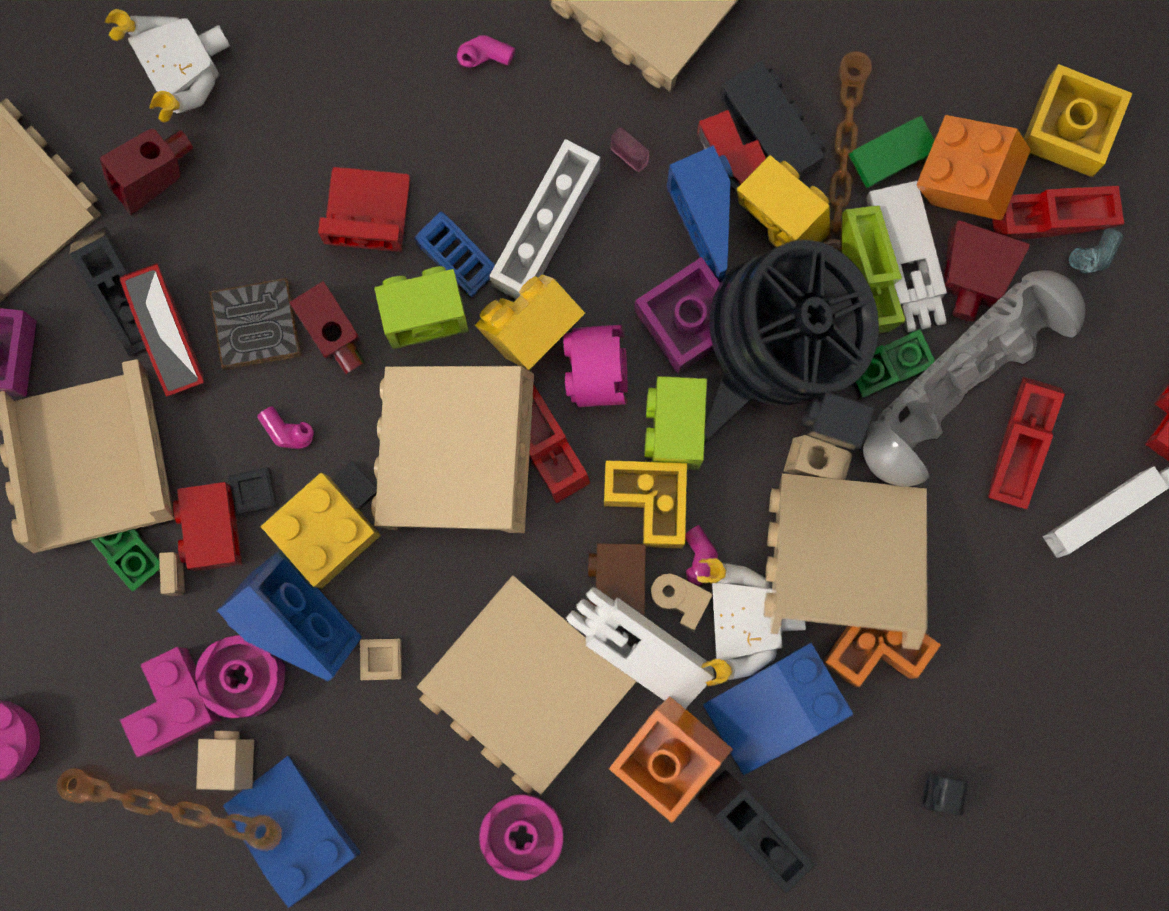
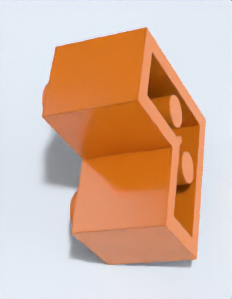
[822,625,941,687]

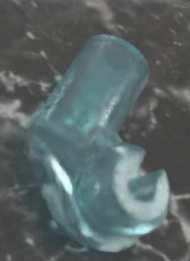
[1069,228,1124,273]

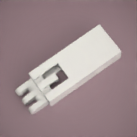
[866,181,947,333]
[1042,466,1169,558]
[566,587,714,709]

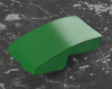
[848,116,935,188]
[856,329,935,398]
[90,529,160,592]

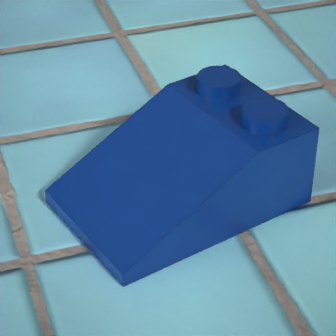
[667,145,733,283]
[217,550,362,681]
[702,643,853,775]
[223,756,361,908]

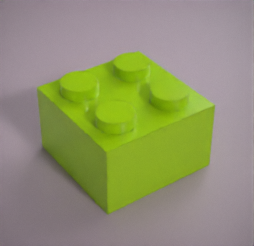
[374,267,469,349]
[644,377,707,470]

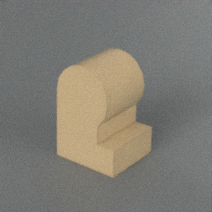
[784,435,853,480]
[651,574,713,632]

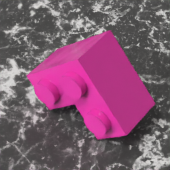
[120,647,221,757]

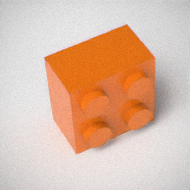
[916,115,1031,221]
[609,696,733,823]

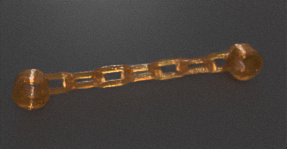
[824,51,872,253]
[57,768,281,851]

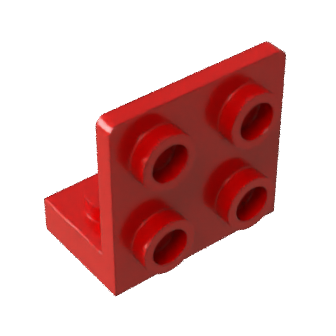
[318,167,410,252]

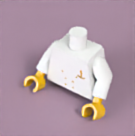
[105,9,230,122]
[697,558,806,686]

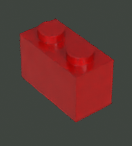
[173,482,242,572]

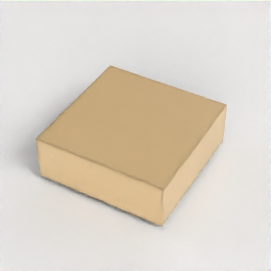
[159,552,185,596]
[360,639,402,681]

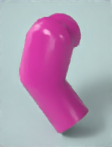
[457,35,515,67]
[257,406,314,449]
[685,525,718,586]

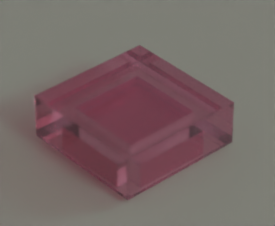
[611,127,650,172]

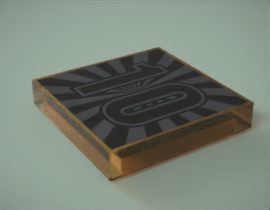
[209,278,301,370]

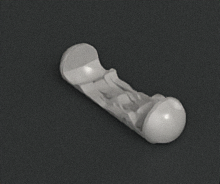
[863,270,1085,487]

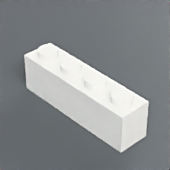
[489,139,600,299]

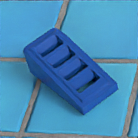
[414,211,495,298]

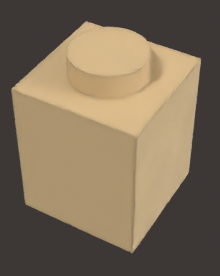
[197,731,254,790]

